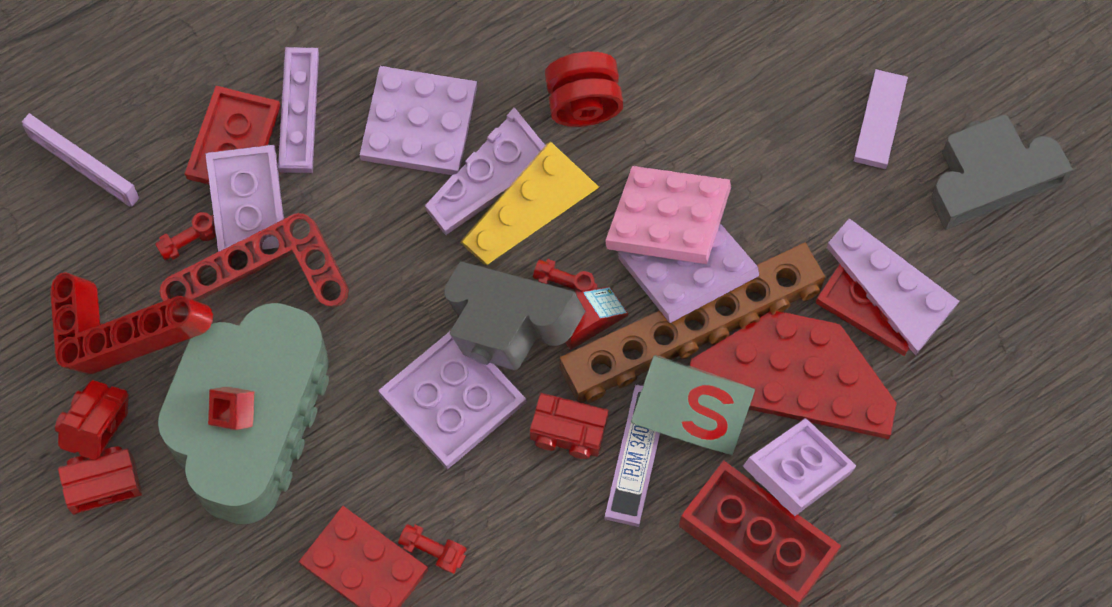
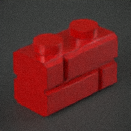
[55,380,129,460]
[530,393,609,459]
[58,446,142,515]

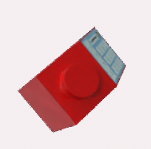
[565,286,628,350]

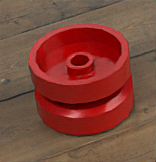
[545,51,623,127]

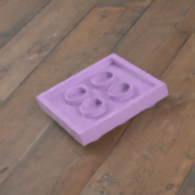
[360,66,477,175]
[618,224,759,323]
[378,331,526,470]

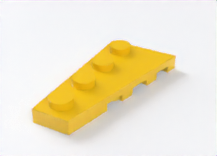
[460,142,599,265]

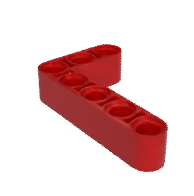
[160,213,349,307]
[50,272,213,375]

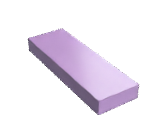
[853,69,908,169]

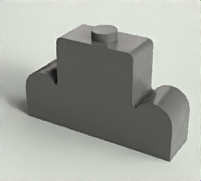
[931,115,1073,230]
[444,261,586,370]

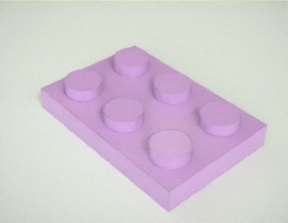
[205,145,284,252]
[743,418,856,516]

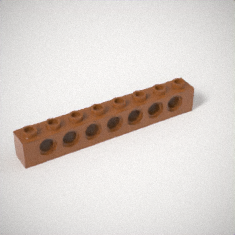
[559,242,825,403]

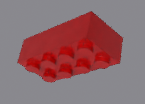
[679,460,841,607]

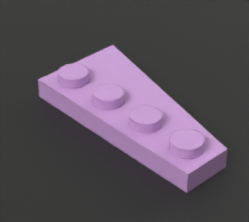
[425,107,545,235]
[827,219,959,356]

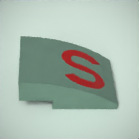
[631,355,755,455]

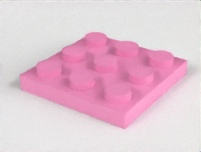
[606,166,731,264]

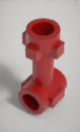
[155,212,216,261]
[533,259,598,294]
[398,524,467,574]

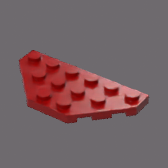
[690,311,897,439]

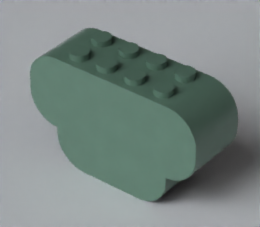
[158,303,329,524]

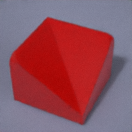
[208,387,254,430]

